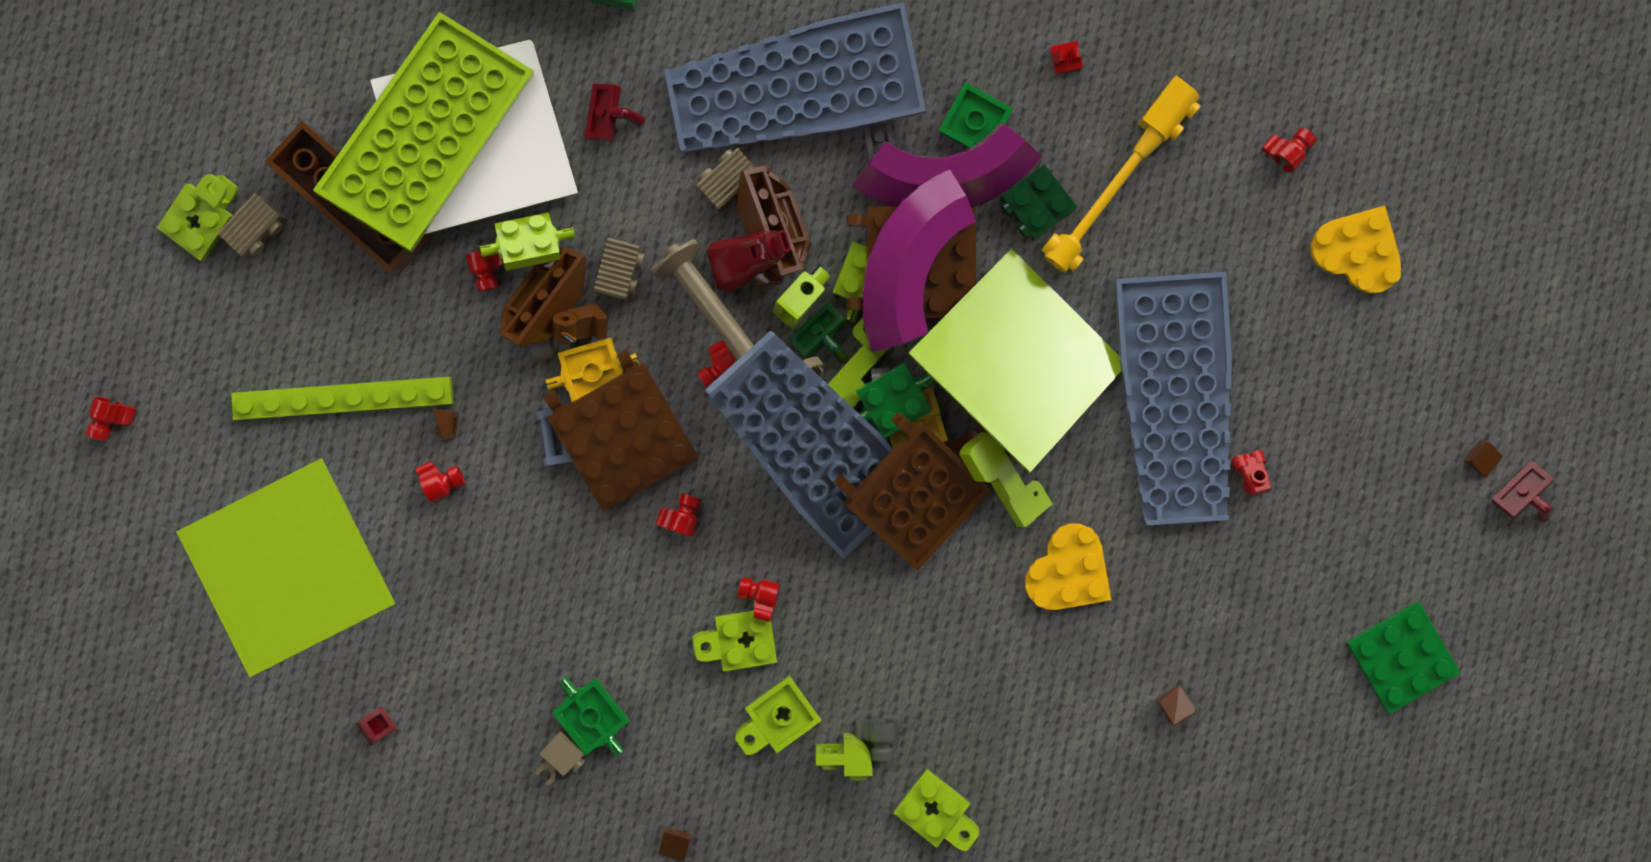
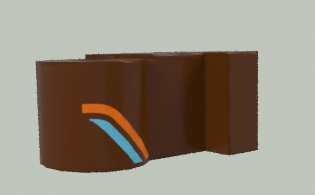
[553,303,608,344]

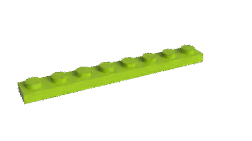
[231,377,453,420]

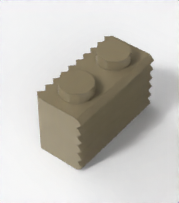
[697,148,755,212]
[217,193,286,258]
[594,238,645,301]

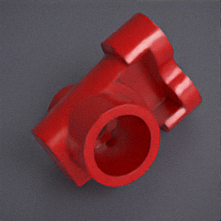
[1231,450,1272,497]

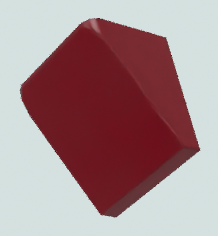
[355,706,397,746]

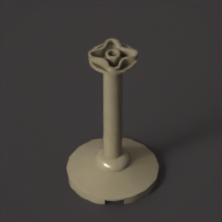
[650,239,824,433]

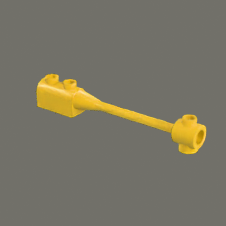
[1041,75,1200,273]

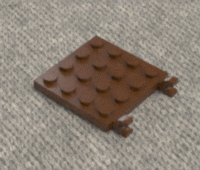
[846,206,976,318]
[543,349,698,512]
[834,412,991,571]

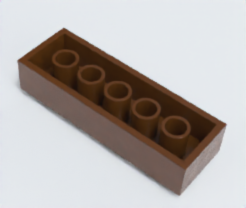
[264,121,434,277]

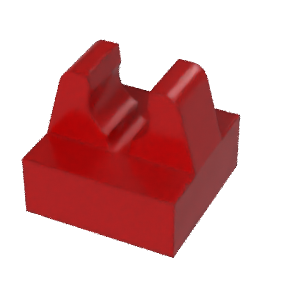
[1050,41,1083,75]

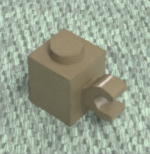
[535,729,585,785]

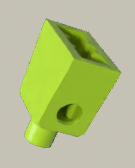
[772,266,830,330]

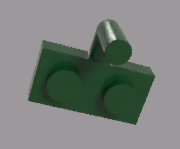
[788,302,848,364]

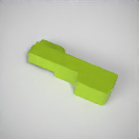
[828,318,890,408]
[959,432,1053,527]

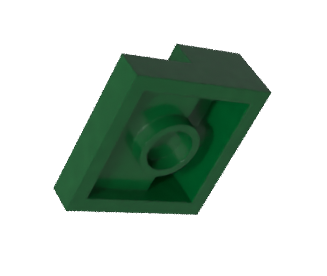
[1000,164,1078,241]

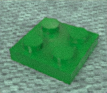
[938,82,1013,149]

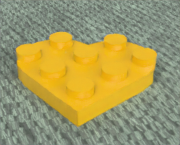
[1310,206,1401,294]
[1025,523,1111,610]

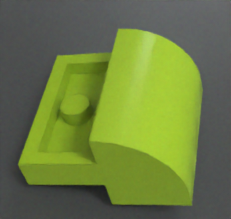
[816,733,873,781]

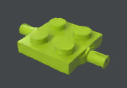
[480,213,575,271]
[832,241,866,323]

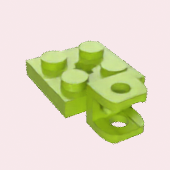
[157,174,238,261]
[692,610,777,672]
[735,675,822,755]
[893,769,980,851]

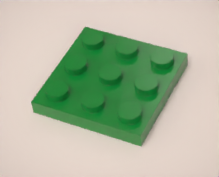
[1346,601,1461,714]

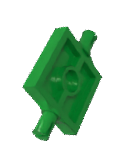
[855,363,936,439]
[552,676,630,757]

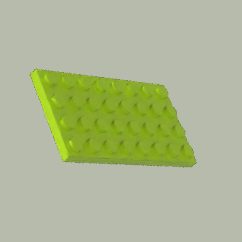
[313,12,534,253]

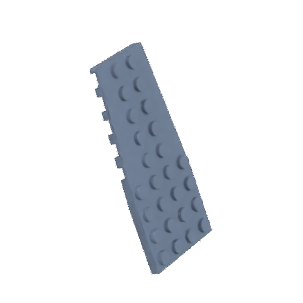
[664,2,926,152]
[1114,272,1232,525]
[705,331,893,559]

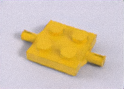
[546,338,639,402]

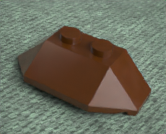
[737,165,810,277]
[500,246,587,347]

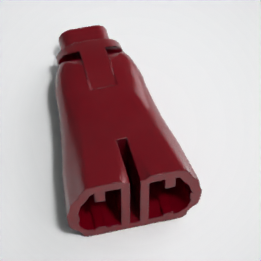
[707,230,791,293]

